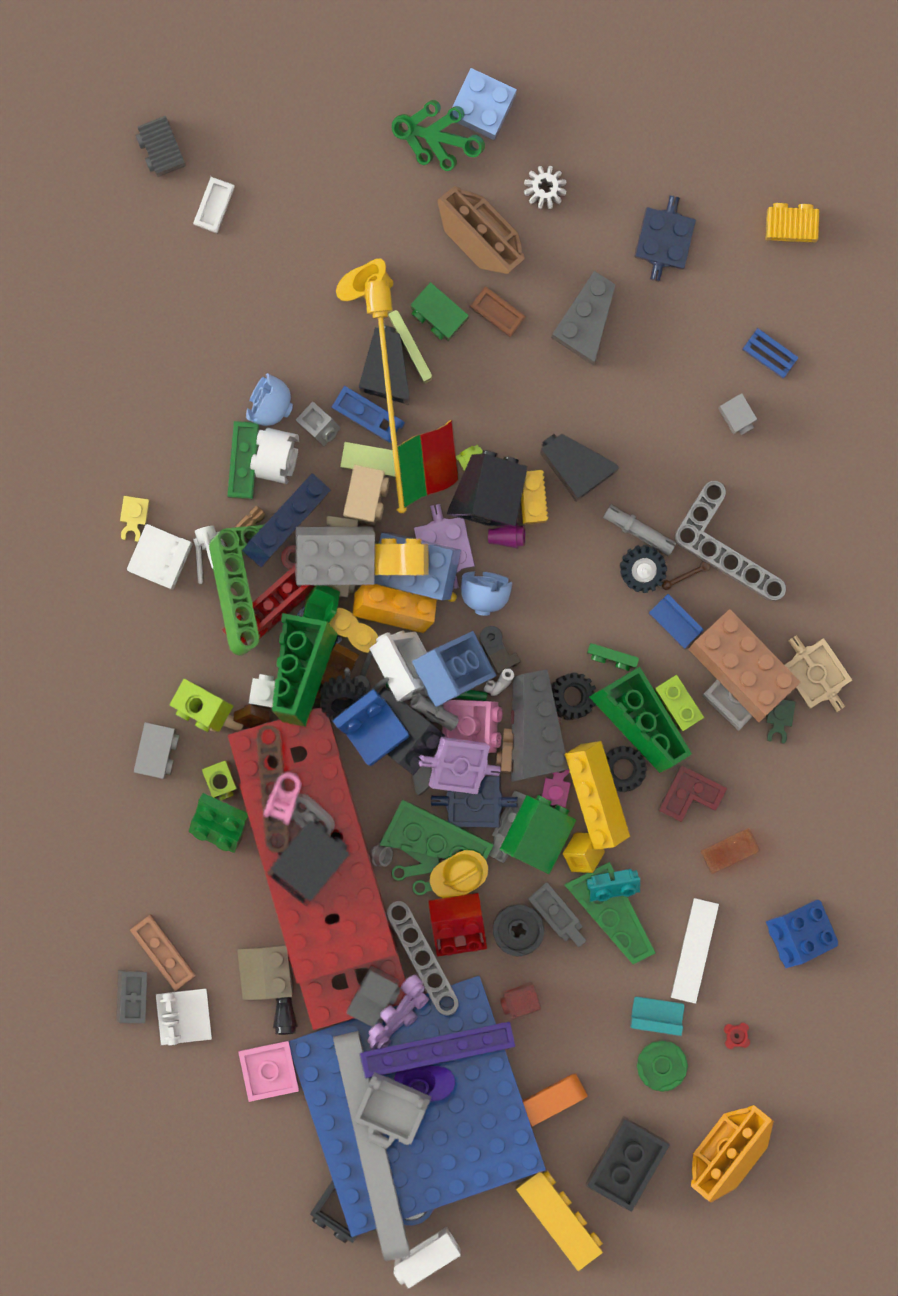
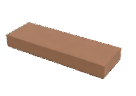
[130,914,196,991]

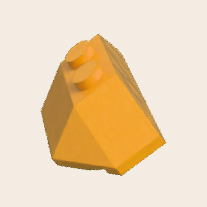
[691,1105,774,1202]

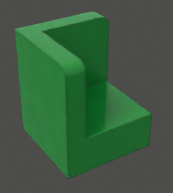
[303,585,340,623]

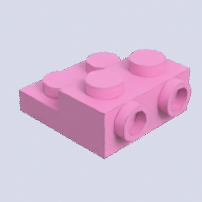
[442,700,503,753]

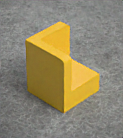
[563,833,605,873]

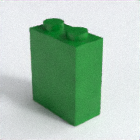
[499,795,576,874]

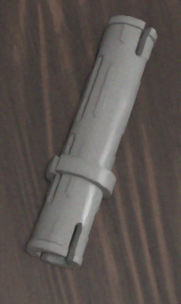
[603,504,677,556]

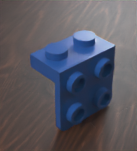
[766,900,838,968]

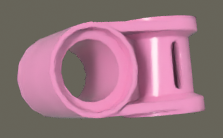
[264,772,301,825]

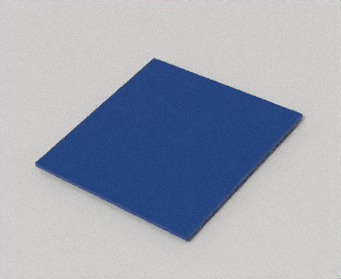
[289,975,546,1237]

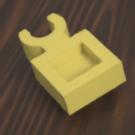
[120,496,150,542]

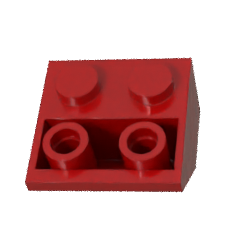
[428,893,487,957]

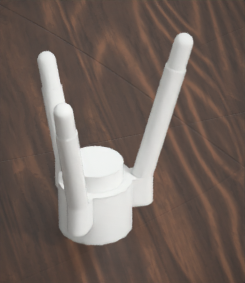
[193,526,226,584]

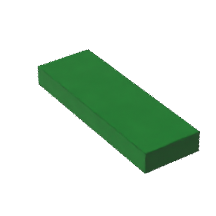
[227,421,259,499]

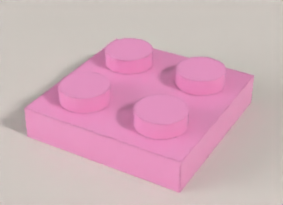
[238,1040,299,1102]

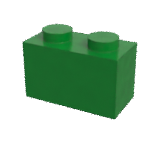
[410,282,469,341]

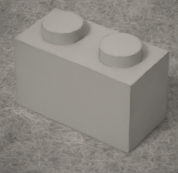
[134,722,179,779]

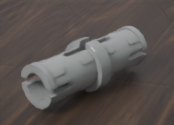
[410,693,459,731]

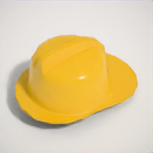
[336,259,394,301]
[430,850,488,898]

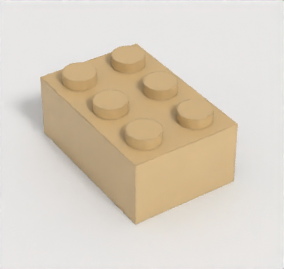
[343,465,390,527]

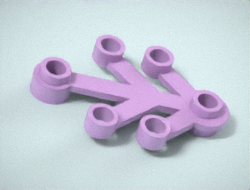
[367,975,429,1050]

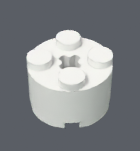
[250,428,299,484]

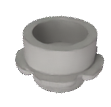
[370,843,393,867]

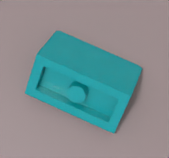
[630,996,684,1036]

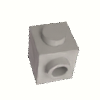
[718,393,757,435]

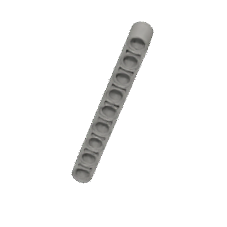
[333,1031,410,1262]

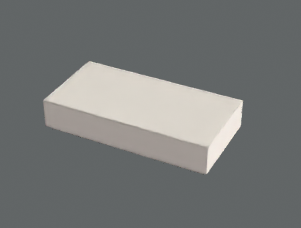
[193,177,235,234]

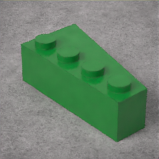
[272,613,338,727]
[589,667,692,773]

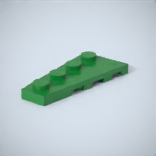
[379,799,493,860]
[564,862,655,964]

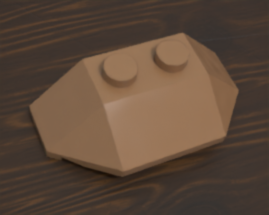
[437,186,525,274]

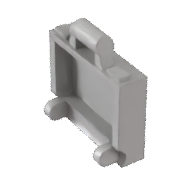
[354,1072,431,1149]

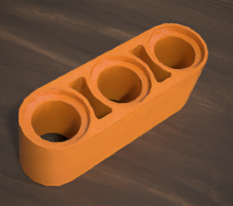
[522,1073,588,1127]

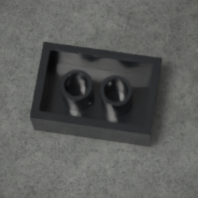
[586,1117,670,1212]

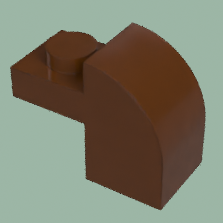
[316,643,359,699]

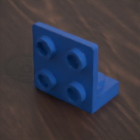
[333,689,409,766]

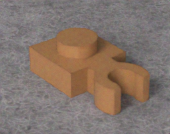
[496,728,514,774]

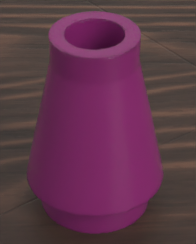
[488,523,526,549]

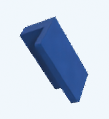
[649,594,704,649]

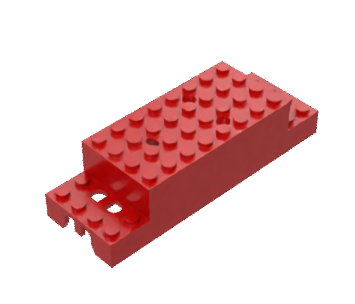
[228,708,412,1030]

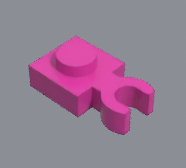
[542,769,570,808]

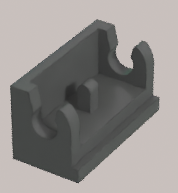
[116,970,147,1023]

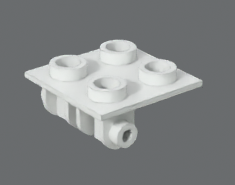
[156,989,212,1045]

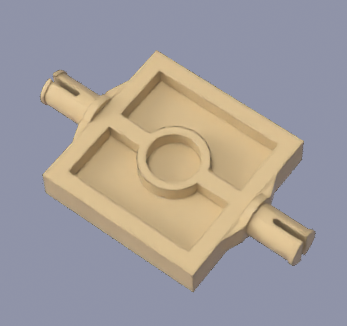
[784,635,852,712]

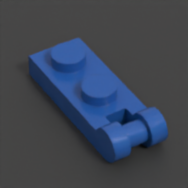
[331,386,405,444]

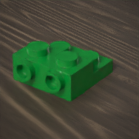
[189,793,249,853]

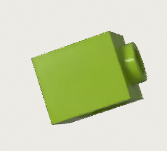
[202,760,238,801]

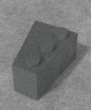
[551,271,615,366]

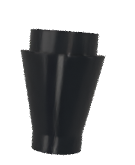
[273,997,298,1035]

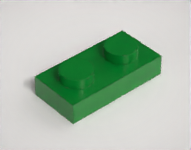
[587,643,639,671]

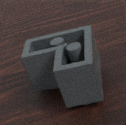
[347,965,400,1027]

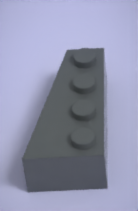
[511,669,569,782]

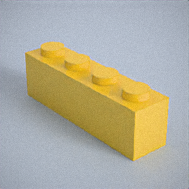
[565,741,630,850]
[516,1170,603,1271]

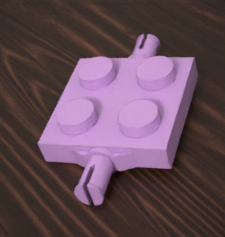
[414,504,475,589]
[419,737,501,794]

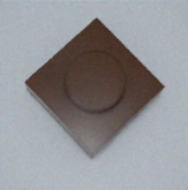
[233,704,270,728]

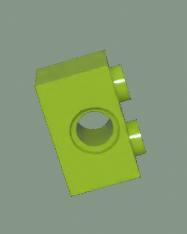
[654,675,704,731]
[169,679,234,732]

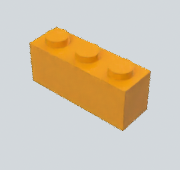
[352,584,437,633]

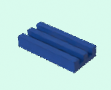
[742,328,799,379]

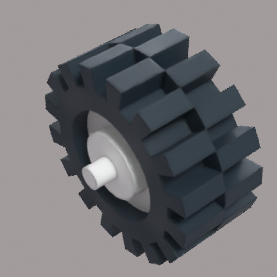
[620,545,667,593]

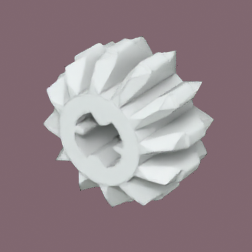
[524,166,566,209]

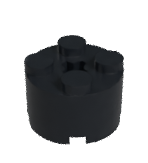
[493,904,544,956]

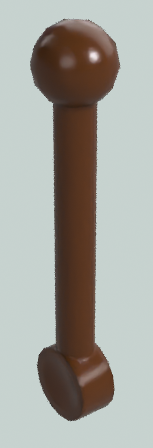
[662,562,711,590]

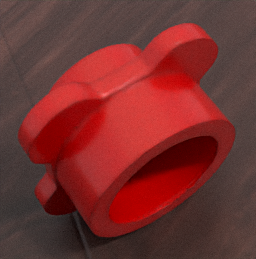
[724,1023,750,1049]

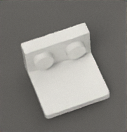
[127,524,193,590]

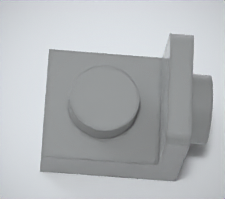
[296,401,340,446]

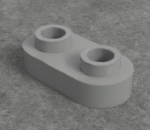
[291,794,335,835]

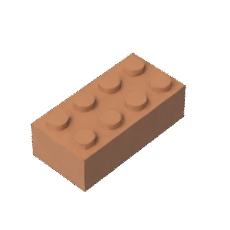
[688,609,801,722]

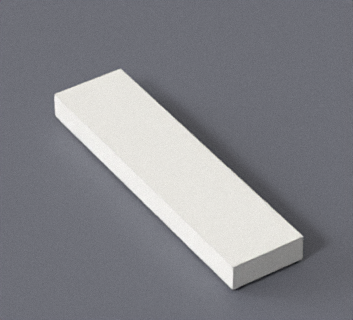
[671,898,719,1003]

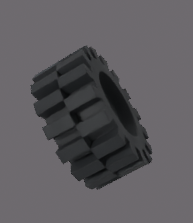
[551,673,596,720]
[321,675,367,720]
[606,746,647,792]

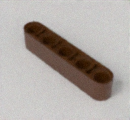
[256,725,290,853]

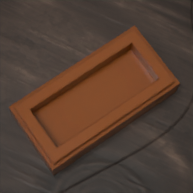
[470,286,526,338]

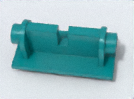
[587,869,641,902]

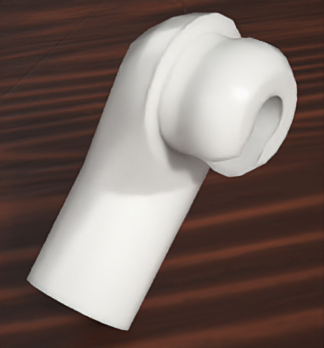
[484,669,514,696]

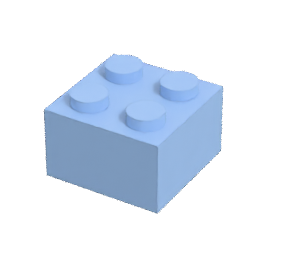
[452,68,517,140]

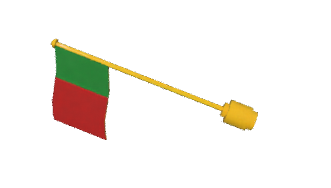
[365,280,458,513]

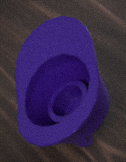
[394,1066,455,1102]

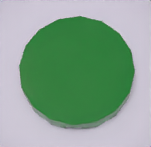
[637,1040,688,1092]

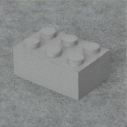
[295,527,375,585]

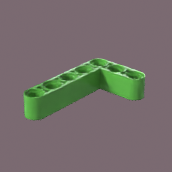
[209,525,264,656]

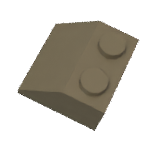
[237,944,293,1000]

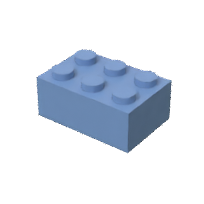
[374,533,461,600]
[412,631,497,707]

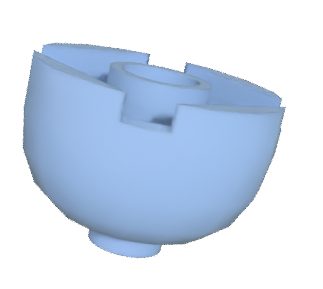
[246,373,293,426]
[461,571,513,616]

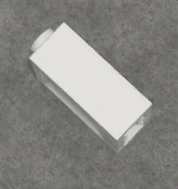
[369,630,428,701]
[393,1227,461,1288]

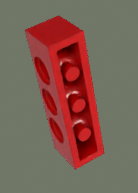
[222,565,315,645]

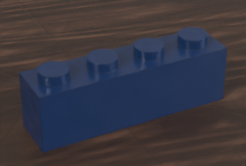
[242,473,331,567]

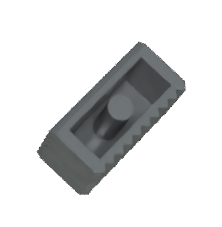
[135,115,186,177]

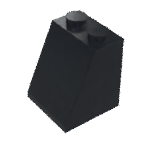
[359,325,410,405]
[540,434,619,502]
[447,450,528,526]
[379,686,446,776]
[267,821,350,907]

